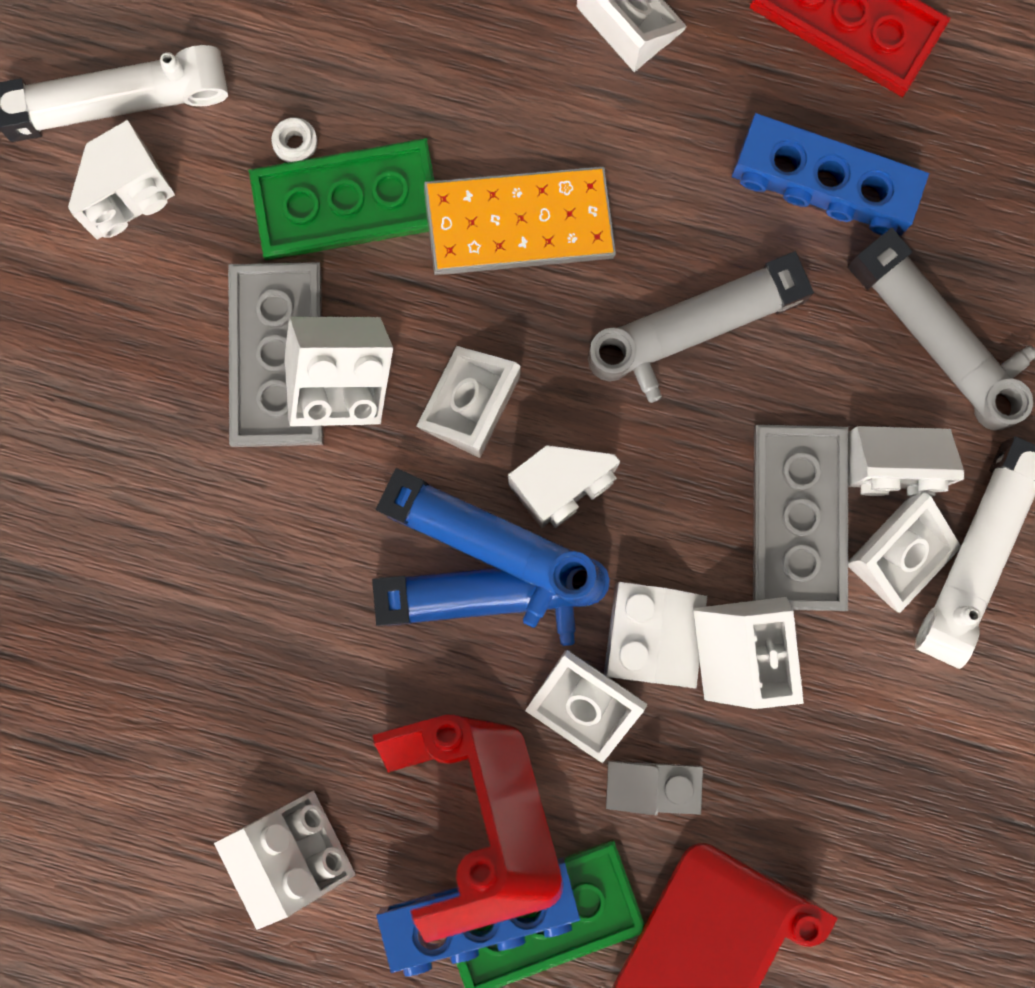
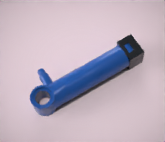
[375,468,605,628]
[372,559,610,646]

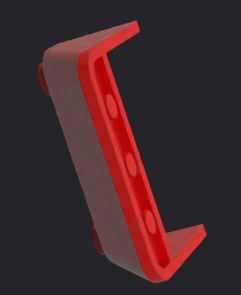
[612,843,838,988]

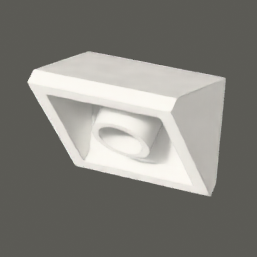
[576,0,687,72]
[416,346,521,458]
[848,492,961,613]
[525,650,647,763]

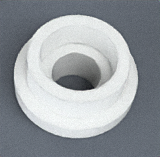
[271,118,317,163]

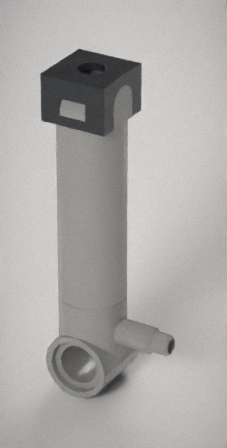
[847,228,1035,431]
[588,251,814,403]

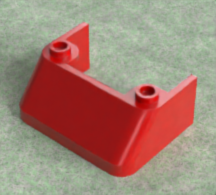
[372,715,563,943]

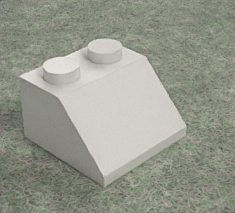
[604,582,707,688]

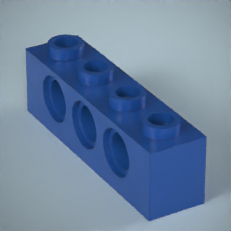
[732,113,929,236]
[376,858,580,977]

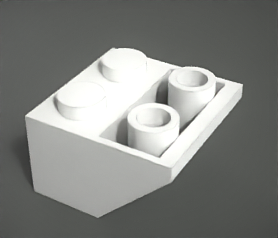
[68,120,175,240]
[285,317,393,426]
[848,426,964,497]
[508,446,620,528]
[693,597,803,709]
[214,790,356,930]

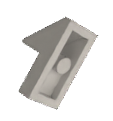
[606,761,703,815]

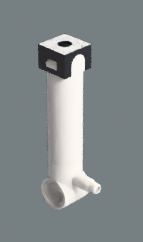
[0,45,228,143]
[915,436,1035,669]

